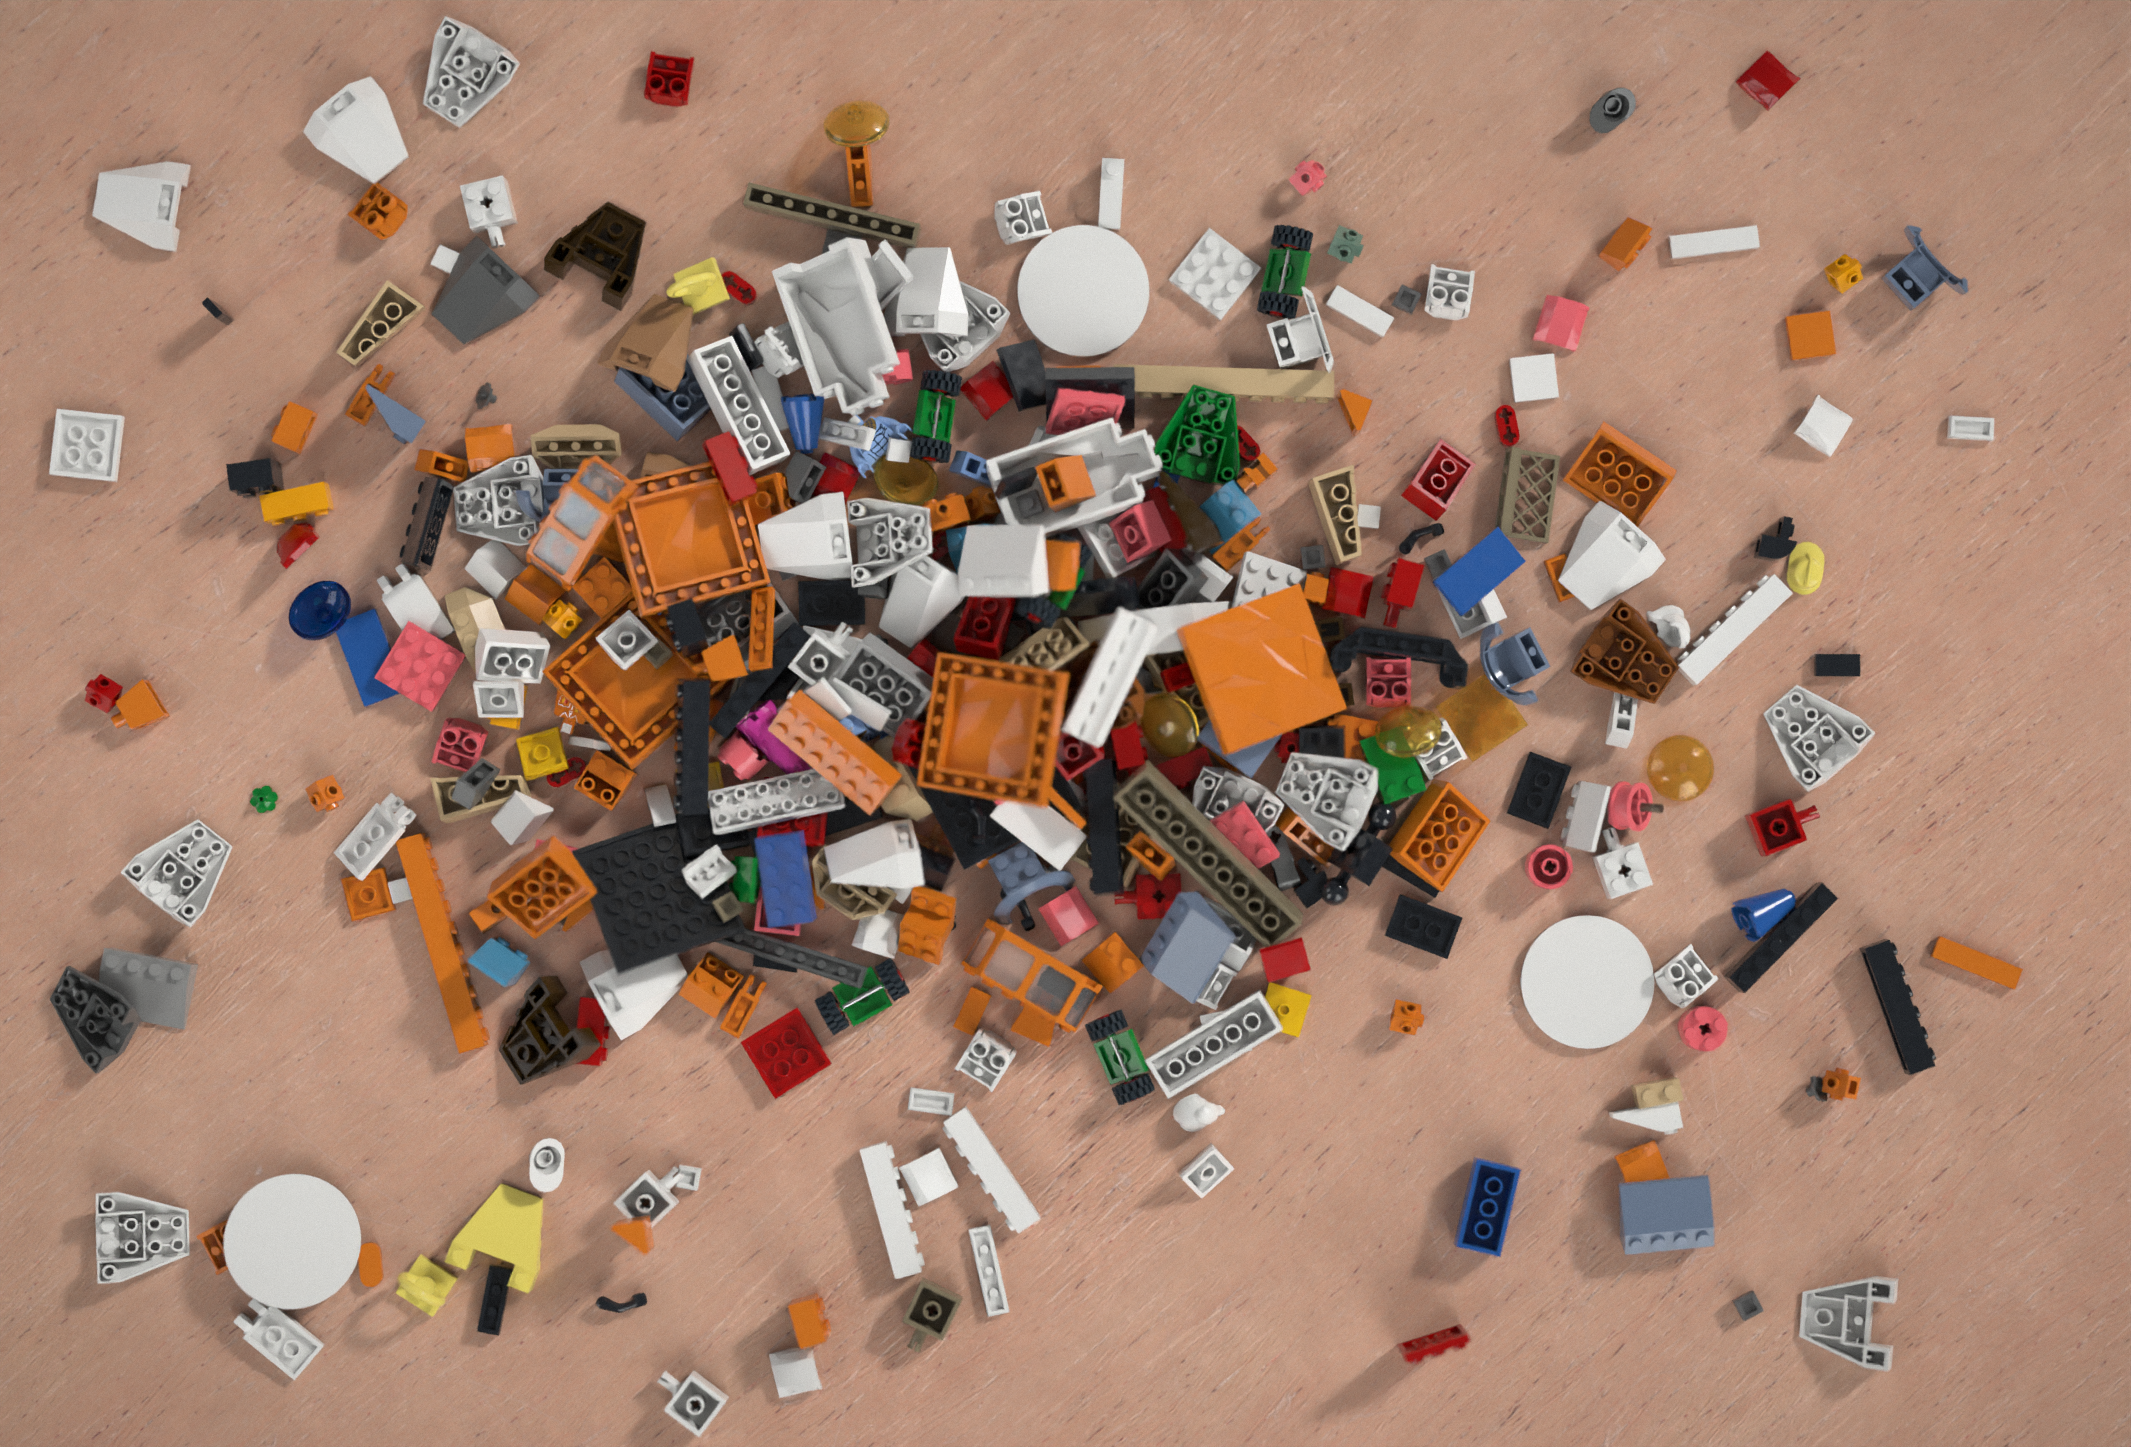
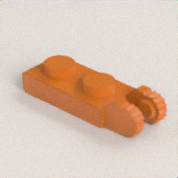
[345,364,395,427]
[1212,517,1271,572]
[719,974,767,1039]

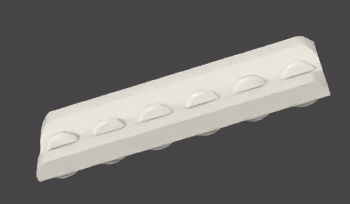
[1060,607,1157,748]
[708,769,845,834]

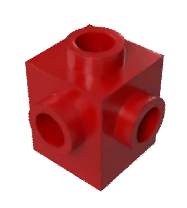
[85,674,123,714]
[1274,732,1300,764]

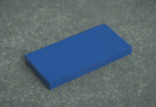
[1433,527,1526,617]
[333,609,401,707]

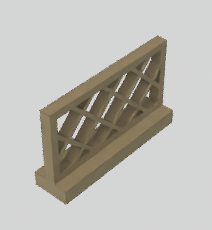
[1495,447,1560,543]

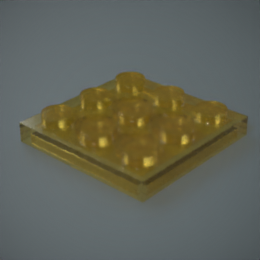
[1435,674,1528,762]

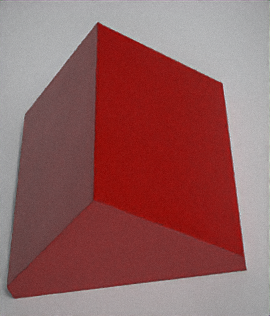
[1259,937,1311,982]

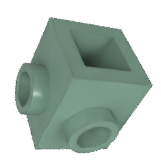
[1327,225,1364,264]

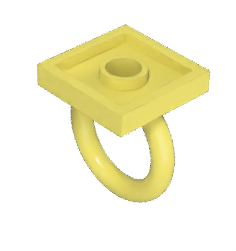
[666,257,730,315]
[395,1254,458,1317]

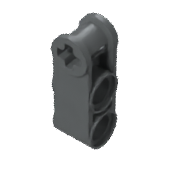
[1266,827,1301,891]

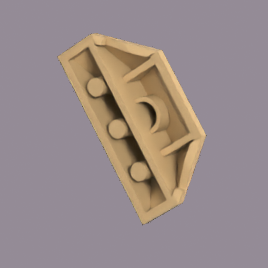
[530,424,621,472]
[445,587,505,674]
[872,735,933,821]
[812,844,897,920]

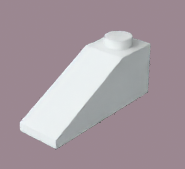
[1098,158,1124,230]
[1605,692,1638,749]
[1609,1102,1683,1135]

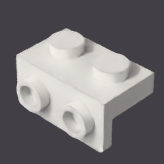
[682,845,737,898]

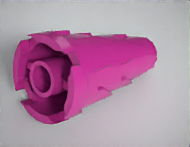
[736,699,811,775]

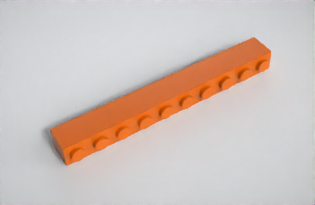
[396,833,490,1054]

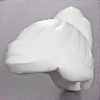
[1646,605,1690,648]
[1173,1094,1225,1132]

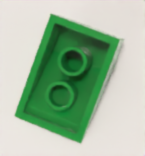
[1359,727,1427,804]
[729,856,762,903]

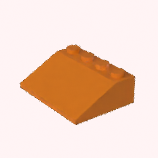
[1563,421,1677,527]
[1388,779,1491,892]
[487,835,597,939]

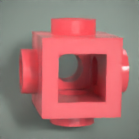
[1288,160,1327,196]

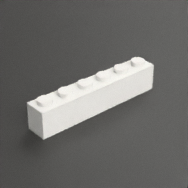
[1677,574,1793,686]
[942,1106,1041,1234]
[860,1141,925,1279]

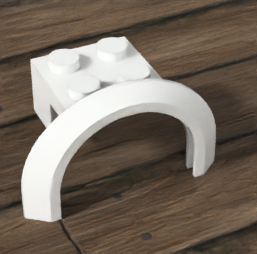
[1267,286,1334,374]

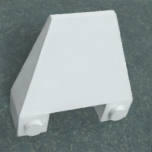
[1799,1276,1898,1371]

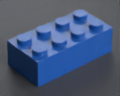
[755,830,817,928]
[1454,1157,1521,1257]

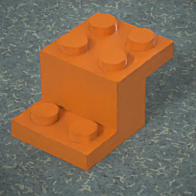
[898,886,957,965]

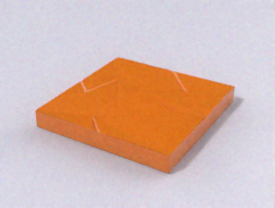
[604,462,770,618]
[1176,583,1347,755]
[542,592,732,770]
[916,652,1069,808]

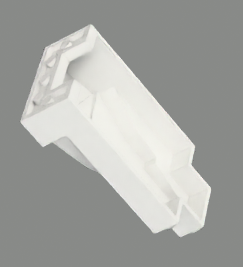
[772,237,900,416]
[986,417,1163,539]

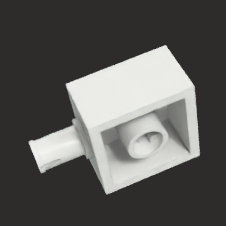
[460,175,517,249]
[788,622,853,685]
[1593,827,1653,899]
[613,1166,684,1228]
[657,1370,729,1437]

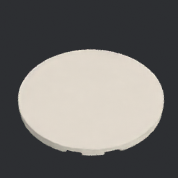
[1018,225,1149,357]
[1520,915,1654,1049]
[224,1174,361,1309]

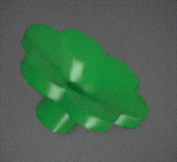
[250,786,278,813]

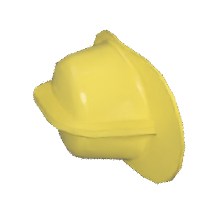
[1787,542,1825,595]

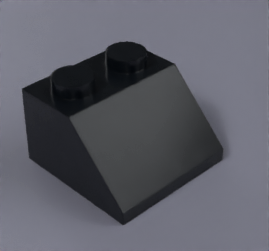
[917,842,956,892]

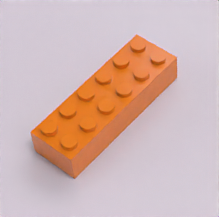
[768,690,903,815]

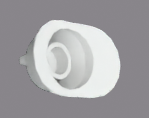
[529,1138,565,1192]

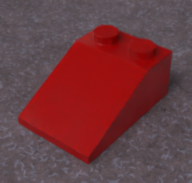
[1401,439,1476,521]
[954,596,1017,661]

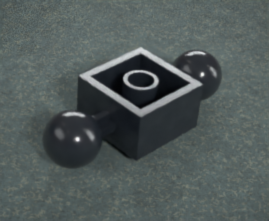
[1320,802,1396,906]

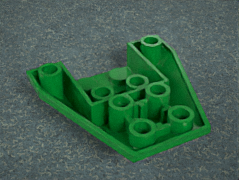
[1154,385,1240,486]

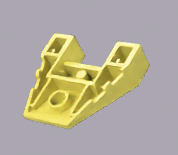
[445,1183,543,1293]

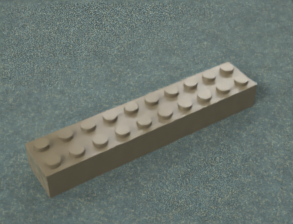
[1113,760,1303,947]

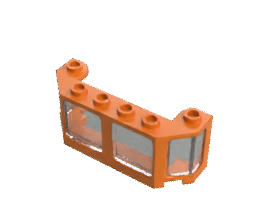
[526,455,639,592]
[961,918,1103,1033]

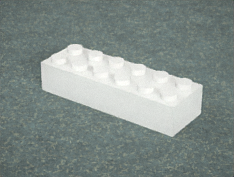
[687,336,790,475]
[1145,990,1283,1099]

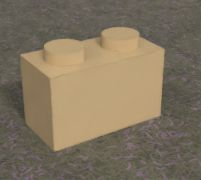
[1631,1077,1684,1109]

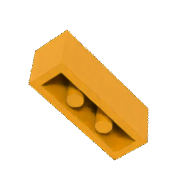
[259,481,334,526]

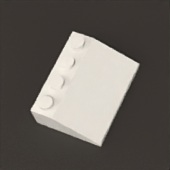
[958,525,1049,596]

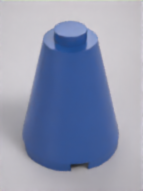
[780,394,825,454]
[1731,888,1796,942]

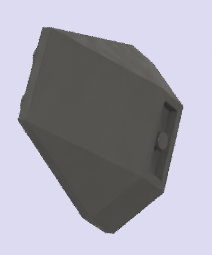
[432,236,540,345]
[50,966,141,1074]

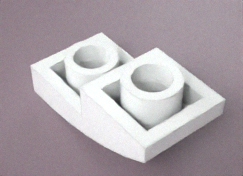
[645,784,676,827]

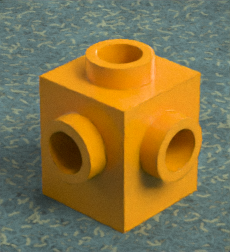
[1824,254,1863,294]
[542,599,583,639]

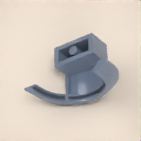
[1881,225,1968,311]
[516,469,607,529]
[1480,621,1550,705]
[988,842,1075,924]

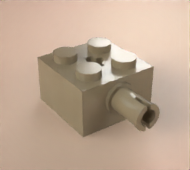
[902,1278,963,1352]

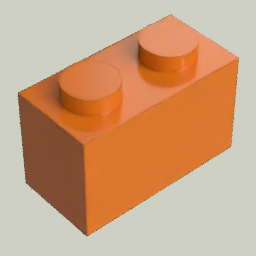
[271,401,318,454]

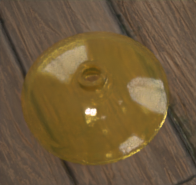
[823,100,890,147]
[874,454,938,507]
[1140,693,1199,757]
[1375,706,1442,757]
[1647,735,1714,801]

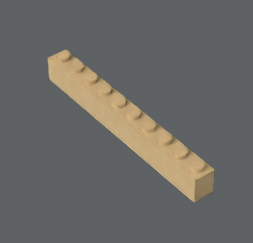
[1113,364,1335,404]

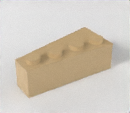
[336,280,426,367]
[1307,465,1362,565]
[430,775,531,824]

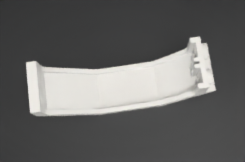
[760,240,914,375]
[1078,601,1232,655]

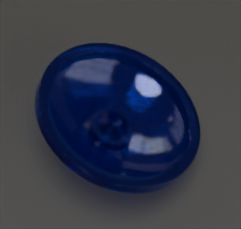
[289,581,351,641]

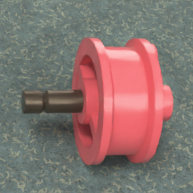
[1608,781,1664,831]

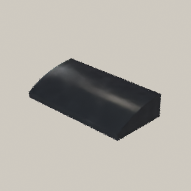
[1299,725,1346,758]

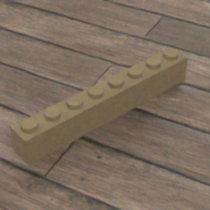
[743,182,921,248]

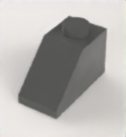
[786,451,826,504]
[452,758,500,810]

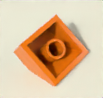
[1082,932,1144,994]

